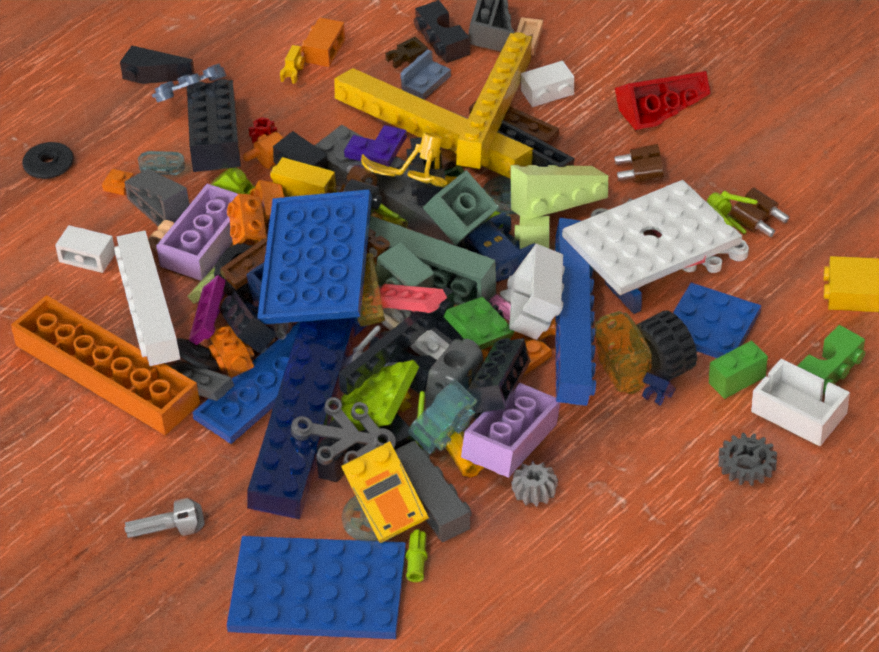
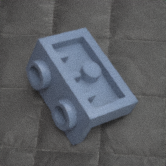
[400,50,451,100]

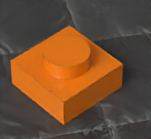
[102,169,134,196]

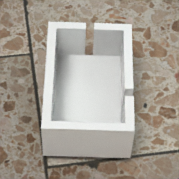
[509,244,565,340]
[751,359,850,446]

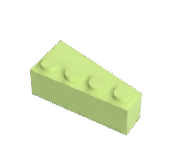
[511,165,608,220]

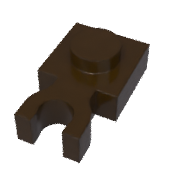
[385,37,428,69]

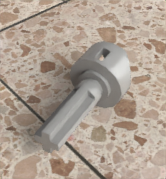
[124,498,205,538]

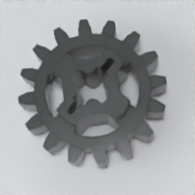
[718,433,777,486]

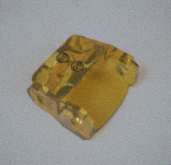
[595,311,652,394]

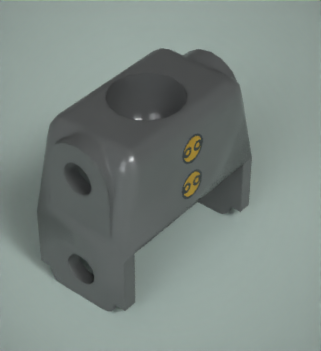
[425,339,484,415]

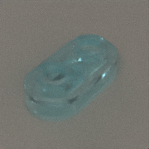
[138,151,185,175]

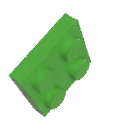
[444,296,515,350]

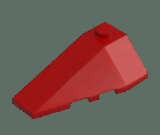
[614,71,711,130]

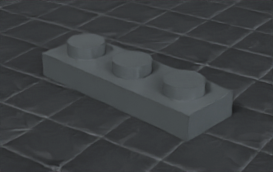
[171,360,234,401]

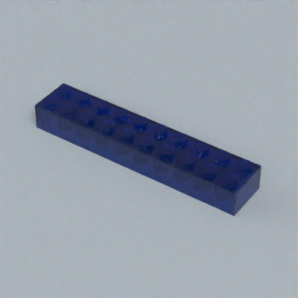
[247,317,360,519]

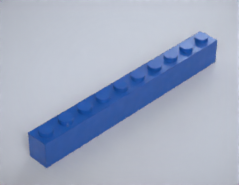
[555,218,596,406]

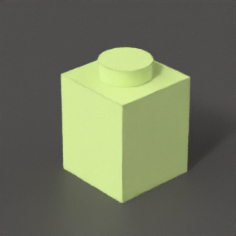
[515,216,549,249]

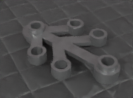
[291,397,396,465]

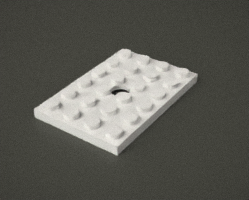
[562,180,742,295]

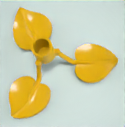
[361,132,473,187]

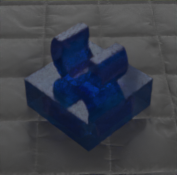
[642,372,676,406]

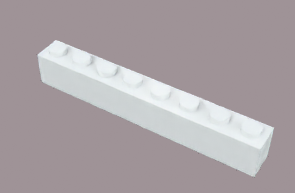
[114,231,180,366]

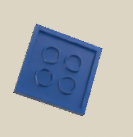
[673,283,761,358]

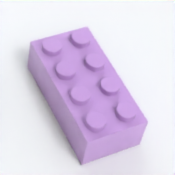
[156,184,238,281]
[461,383,560,478]

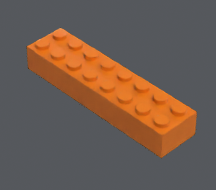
[11,295,200,436]

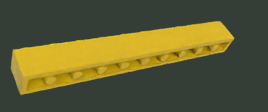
[456,32,532,169]
[334,68,533,179]

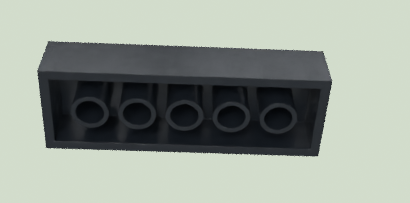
[187,79,241,172]

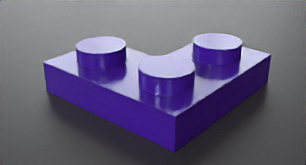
[344,125,407,167]

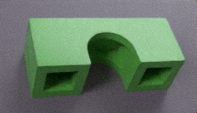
[797,325,865,397]

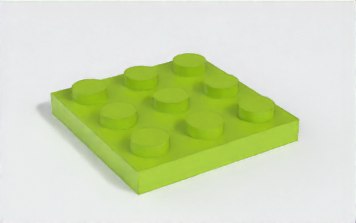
[331,360,419,431]

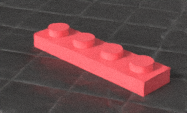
[367,284,447,313]

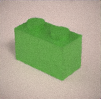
[708,340,768,399]

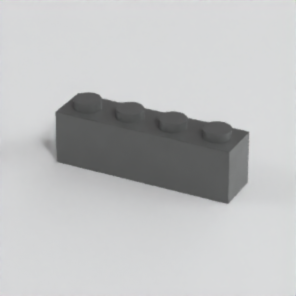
[395,441,472,543]

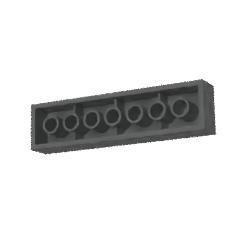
[314,125,485,246]

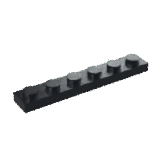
[339,287,454,395]

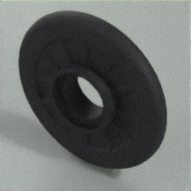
[22,142,74,179]
[177,338,220,371]

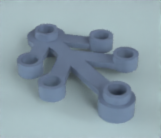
[152,63,227,102]

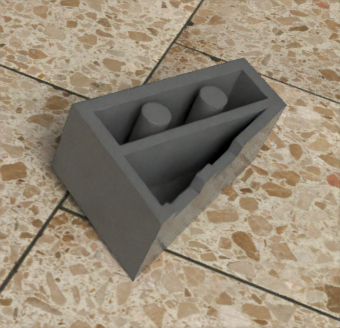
[468,0,514,51]
[124,169,190,226]

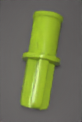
[406,529,428,582]

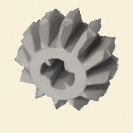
[511,461,558,508]

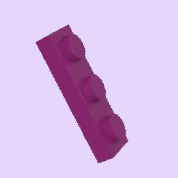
[189,275,226,345]

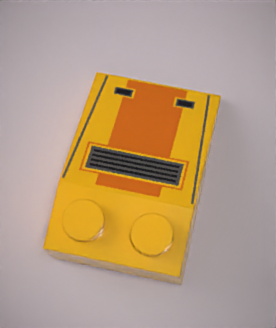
[341,441,429,543]

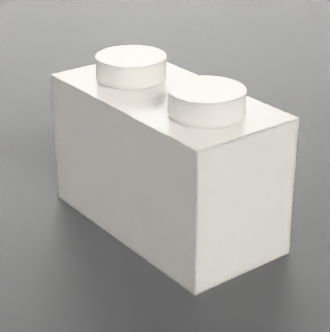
[521,61,574,107]
[55,225,115,273]

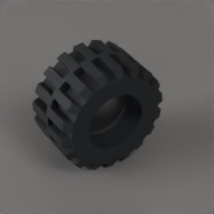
[633,310,697,382]

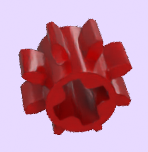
[248,117,278,143]

